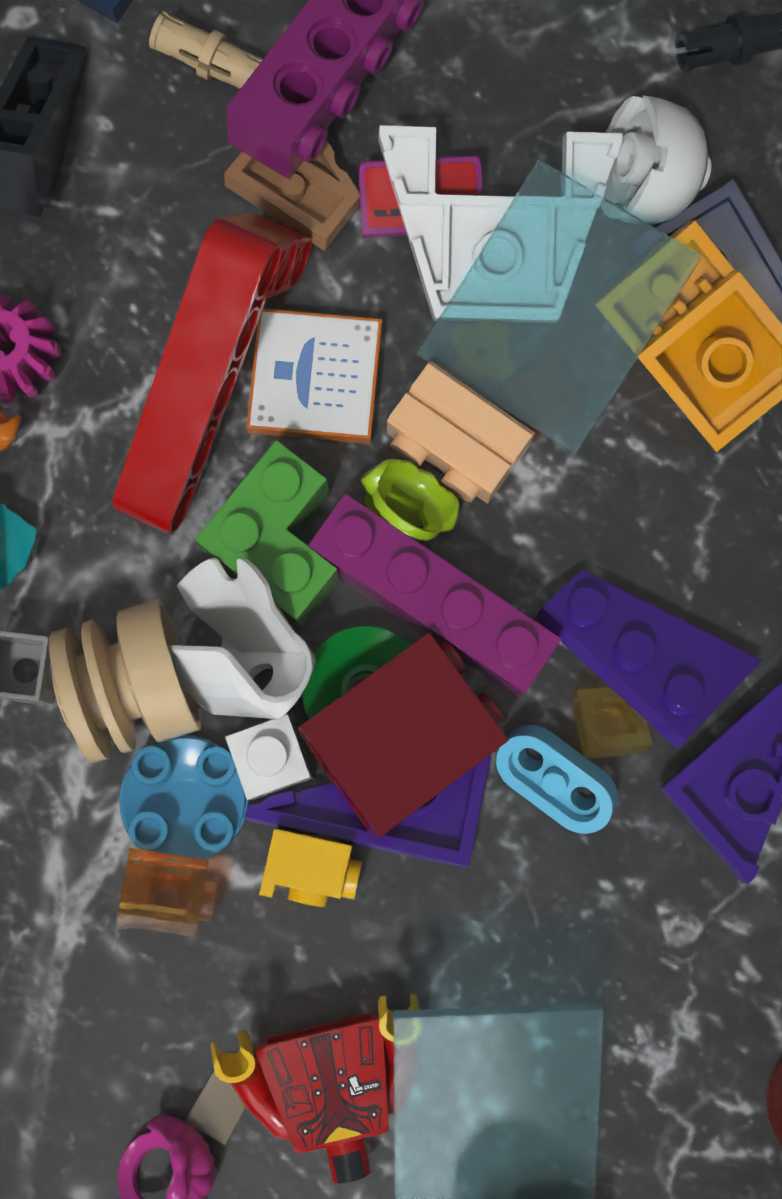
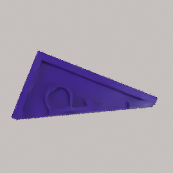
[659,679,782,884]
[244,755,491,869]

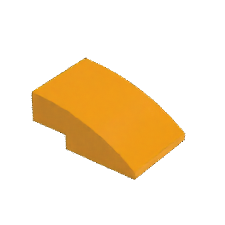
[592,220,782,452]

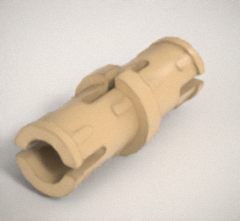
[149,10,263,89]

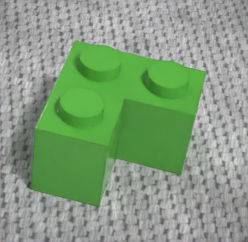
[195,440,340,629]

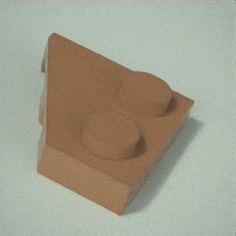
[224,101,361,251]

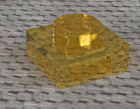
[571,687,652,759]

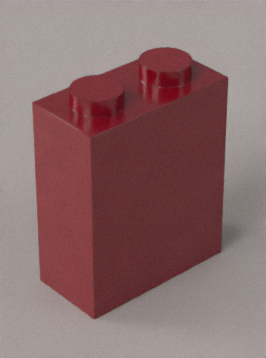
[297,633,509,838]

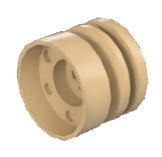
[49,599,201,763]

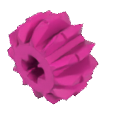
[0,293,61,405]

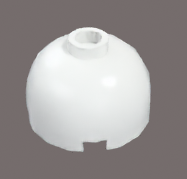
[600,95,711,225]

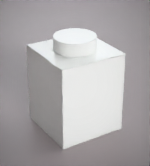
[225,714,314,800]

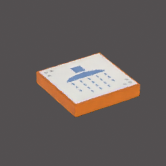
[246,309,382,444]

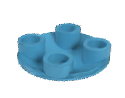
[119,735,249,865]

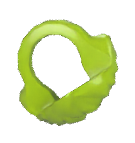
[361,459,459,541]

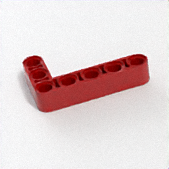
[112,213,312,535]

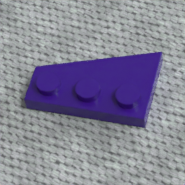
[535,570,762,750]

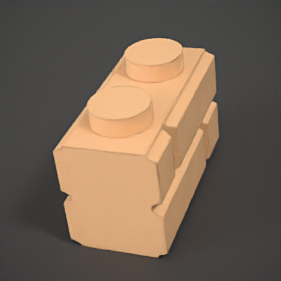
[387,361,535,504]

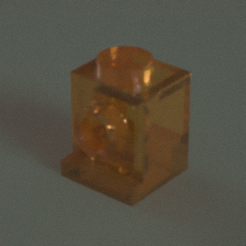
[115,848,217,937]

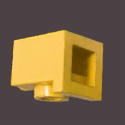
[259,828,362,907]

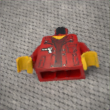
[210,994,421,1184]

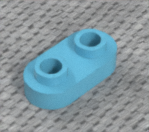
[496,725,618,834]

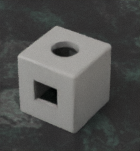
[0,631,55,705]

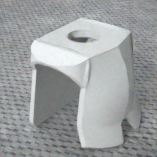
[168,557,316,720]

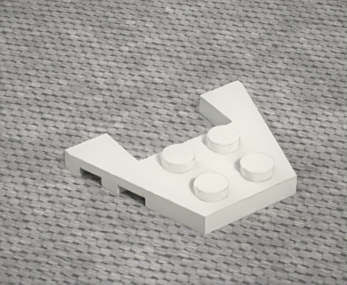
[378,125,623,324]

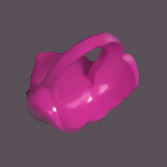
[117,1115,218,1199]

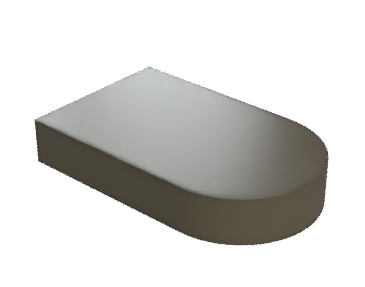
[185,1071,246,1145]

